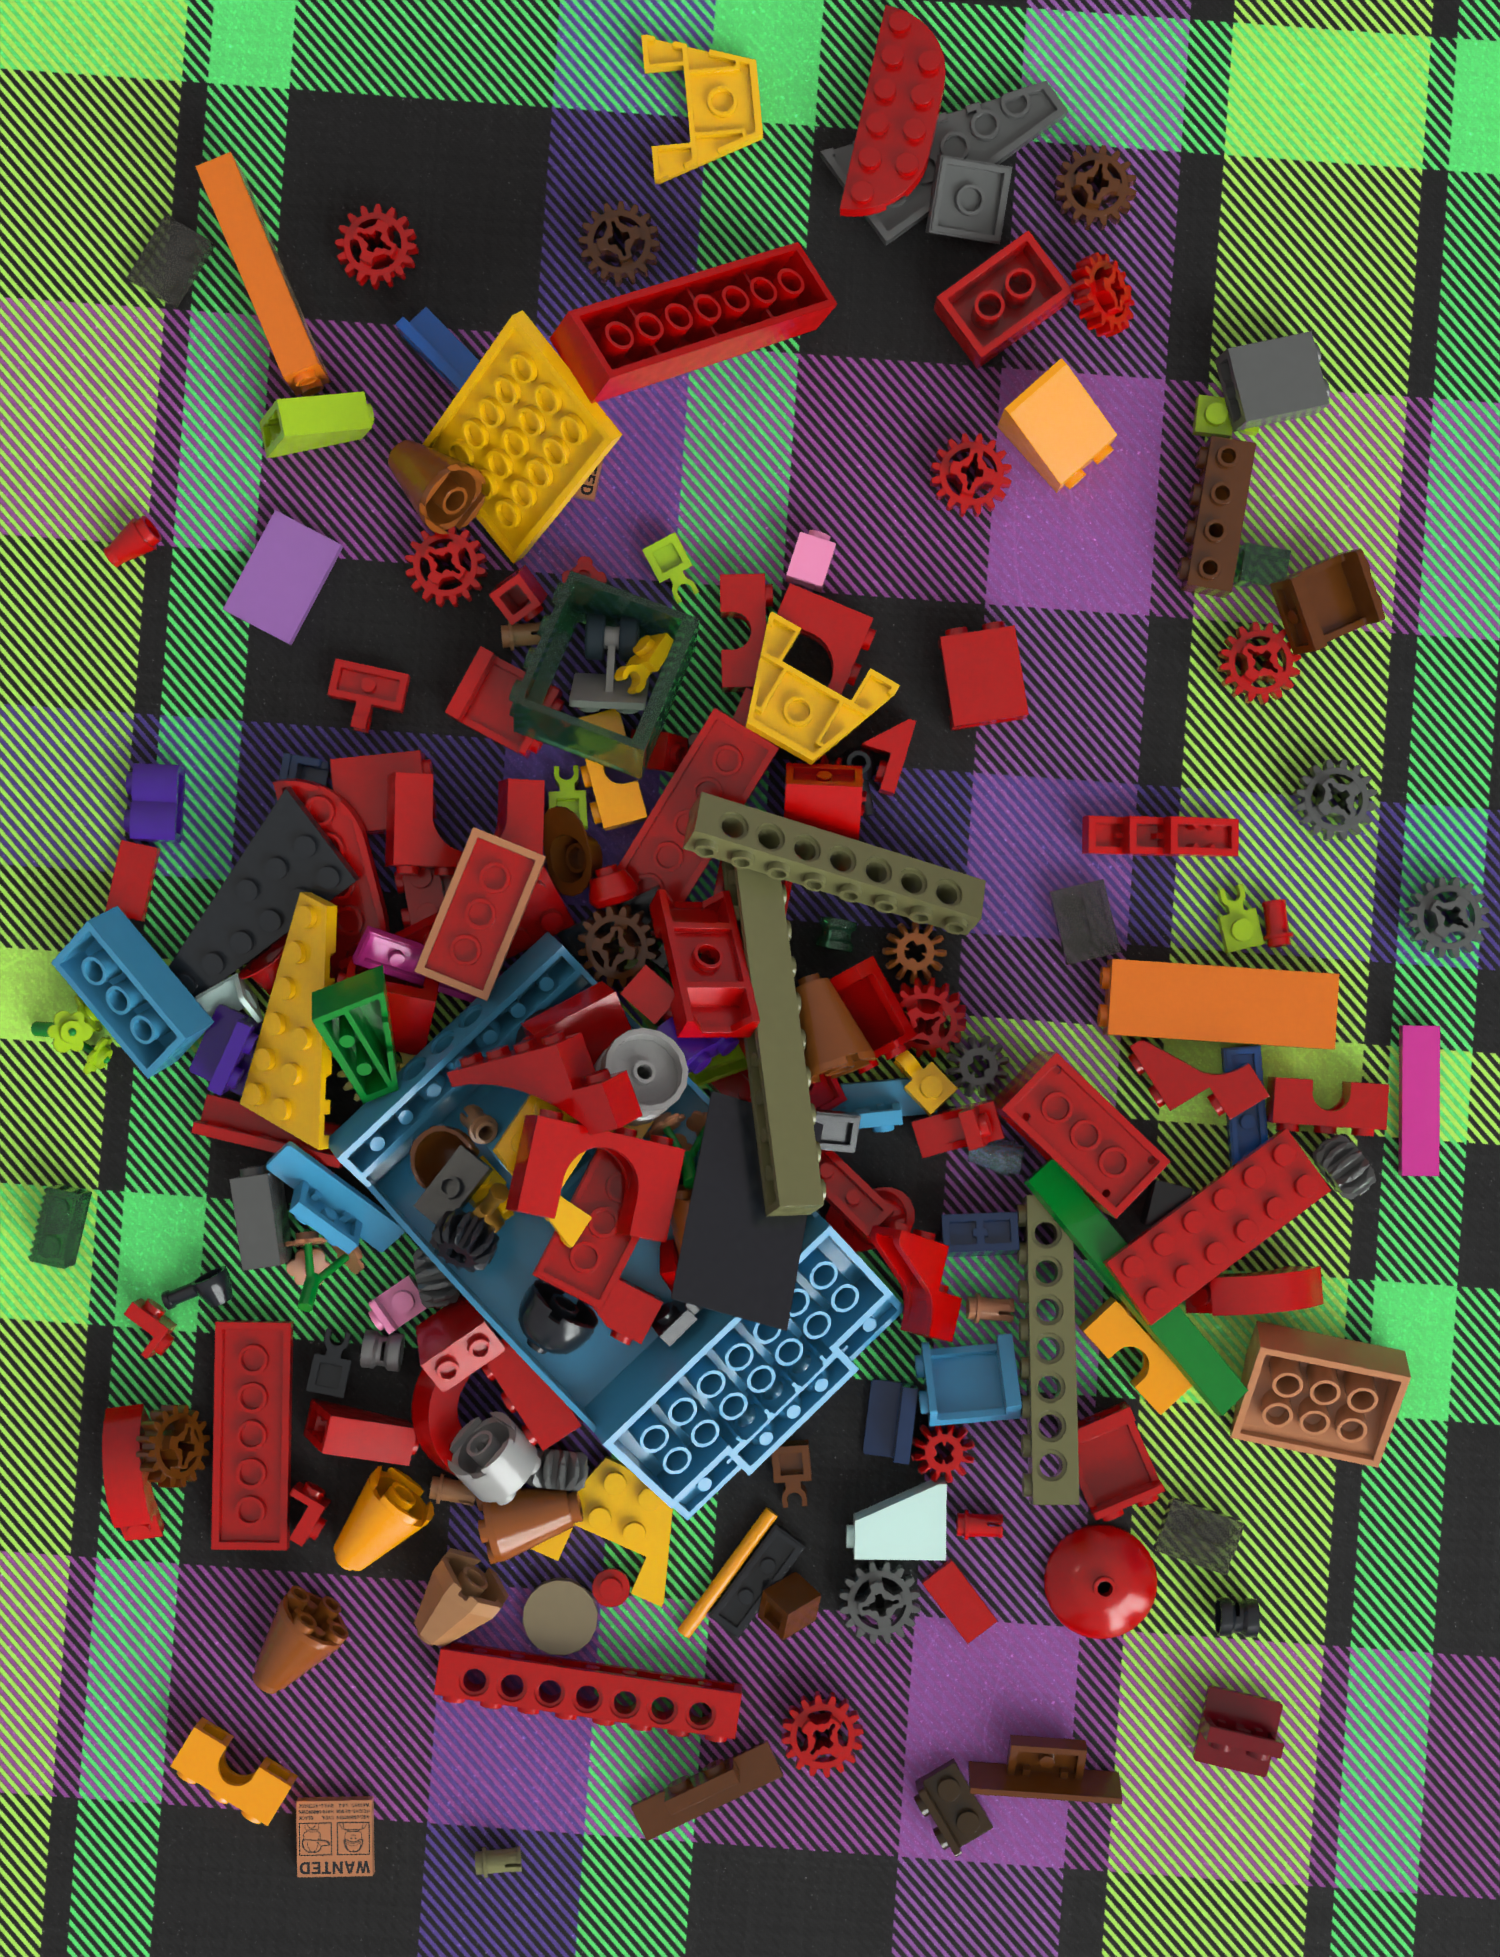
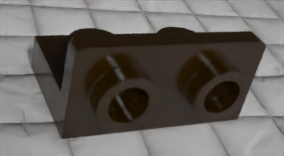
[914,1758,993,1857]

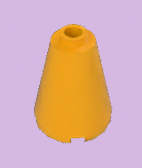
[333,1466,434,1571]

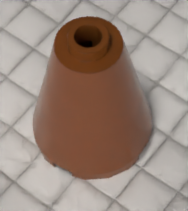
[388,440,486,535]
[795,973,876,1084]

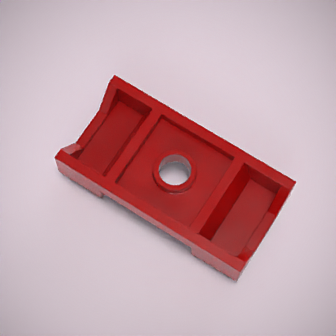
[649,889,760,1038]

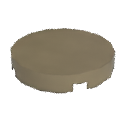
[523,1577,598,1656]

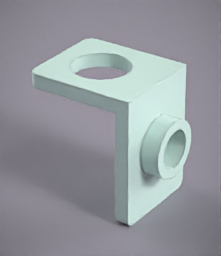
[195,973,263,1023]

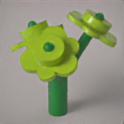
[31,994,113,1074]

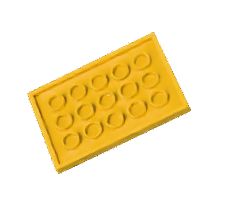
[422,310,622,564]

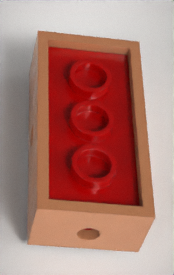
[414,827,546,1001]

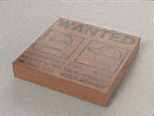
[296,1796,375,1877]

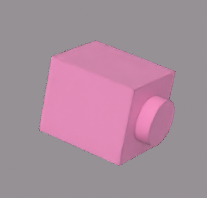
[786,530,836,592]

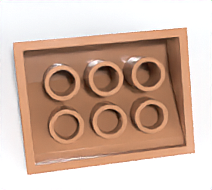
[1230,1321,1411,1468]

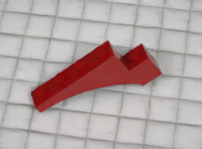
[447,1030,643,1135]

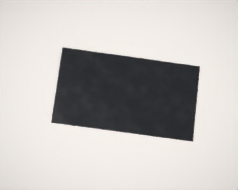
[671,1091,823,1331]

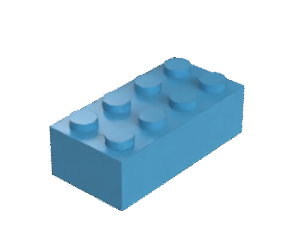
[51,906,214,1079]

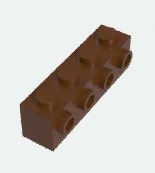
[1177,436,1256,598]

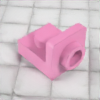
[368,1274,427,1335]

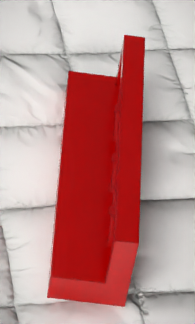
[191,1093,343,1168]

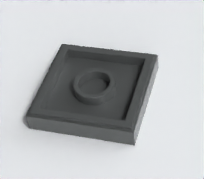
[925,155,1012,244]

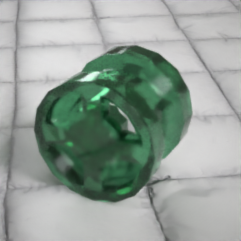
[816,916,857,953]

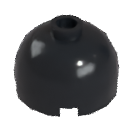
[518,1279,598,1354]

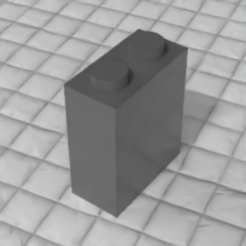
[1215,331,1330,432]
[229,1164,294,1271]

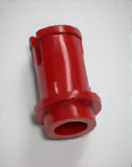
[1262,899,1294,948]
[956,1509,1003,1540]

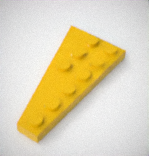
[240,892,337,1150]

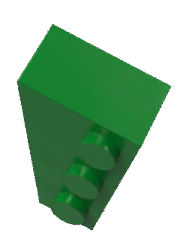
[312,965,399,1104]

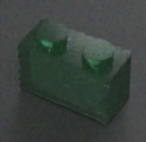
[28,1184,92,1269]

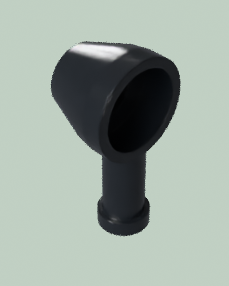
[841,747,877,818]
[161,1266,233,1310]

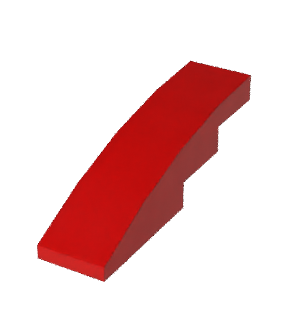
[1082,815,1239,857]

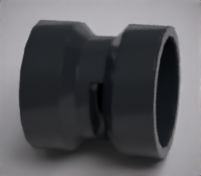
[1215,1597,1260,1638]

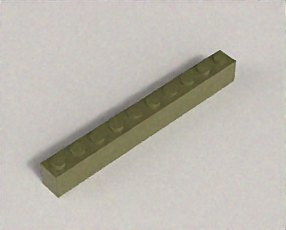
[722,844,826,1217]

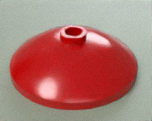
[1044,1524,1157,1639]

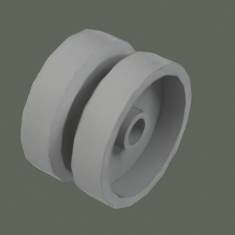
[594,1028,689,1126]

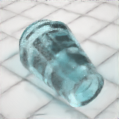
[968,1140,1025,1177]

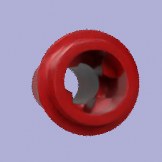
[103,516,162,568]

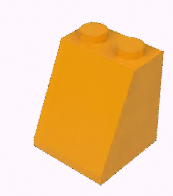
[997,358,1117,493]

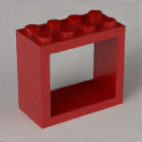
[994,1051,1171,1219]

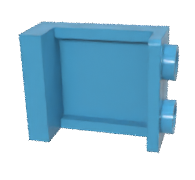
[914,1333,1022,1427]

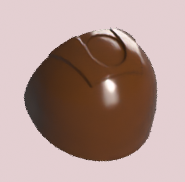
[410,1124,480,1189]

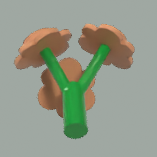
[644,1111,707,1189]
[284,1229,364,1312]

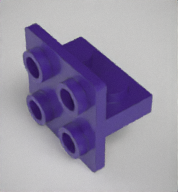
[189,1004,263,1096]

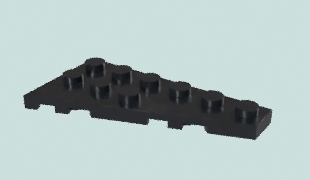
[169,787,360,998]

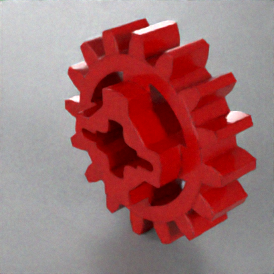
[335,204,419,290]
[1070,252,1135,338]
[930,433,1012,517]
[405,526,488,608]
[1217,621,1301,705]
[893,978,967,1058]
[781,1691,864,1778]

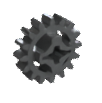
[1293,759,1377,841]
[1404,877,1490,958]
[839,1560,921,1644]

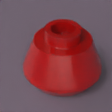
[589,864,639,909]

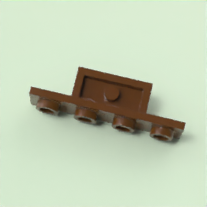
[968,1735,1123,1804]
[631,1740,784,1841]

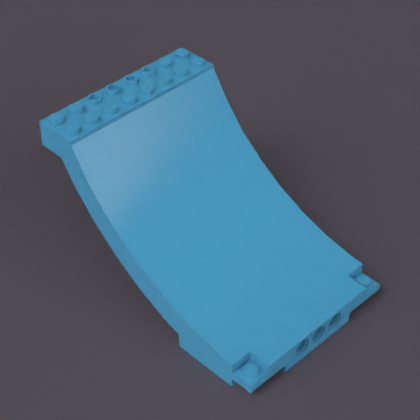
[328,931,904,1521]

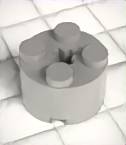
[448,1411,541,1505]

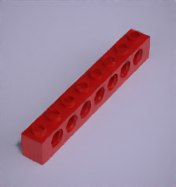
[434,1641,742,1742]

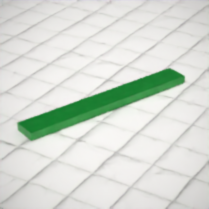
[1024,1158,1249,1416]

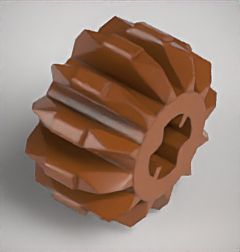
[882,921,947,984]

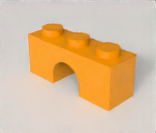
[570,709,648,831]
[1079,1297,1192,1415]
[170,1717,298,1826]

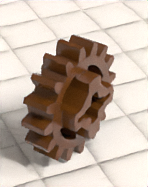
[1054,145,1137,231]
[579,201,661,287]
[577,904,661,988]
[136,1405,210,1488]

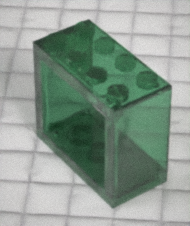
[509,571,699,779]

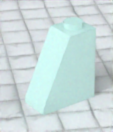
[846,1477,947,1561]

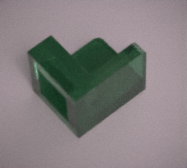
[1233,543,1291,588]

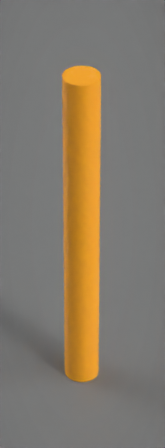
[677,1507,778,1639]

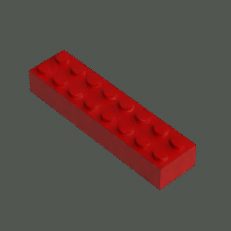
[549,242,837,404]

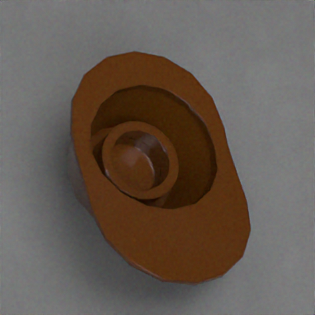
[543,806,603,896]

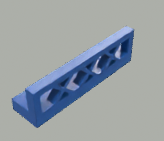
[395,307,480,393]

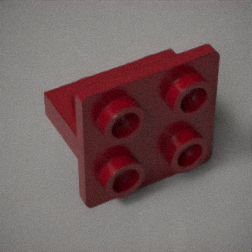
[1192,1685,1284,1777]

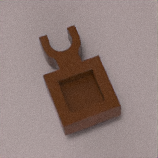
[771,1439,812,1508]

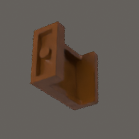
[1269,548,1385,655]

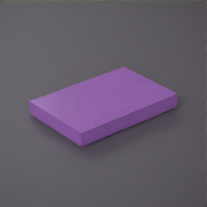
[223,510,343,645]

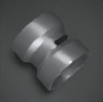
[360,1330,405,1372]

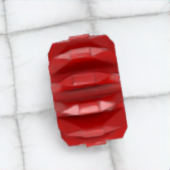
[911,1424,975,1483]

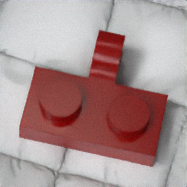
[327,659,411,734]

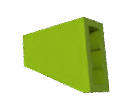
[259,391,374,458]

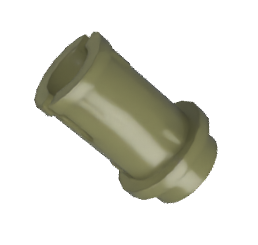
[475,1846,522,1878]

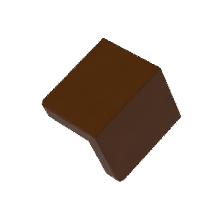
[758,1572,821,1640]

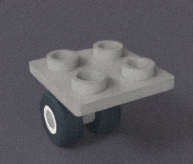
[569,614,649,714]

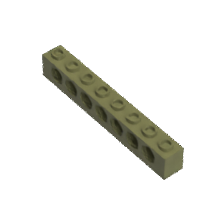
[683,792,986,936]
[1016,1195,1080,1505]

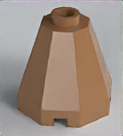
[414,1548,509,1647]

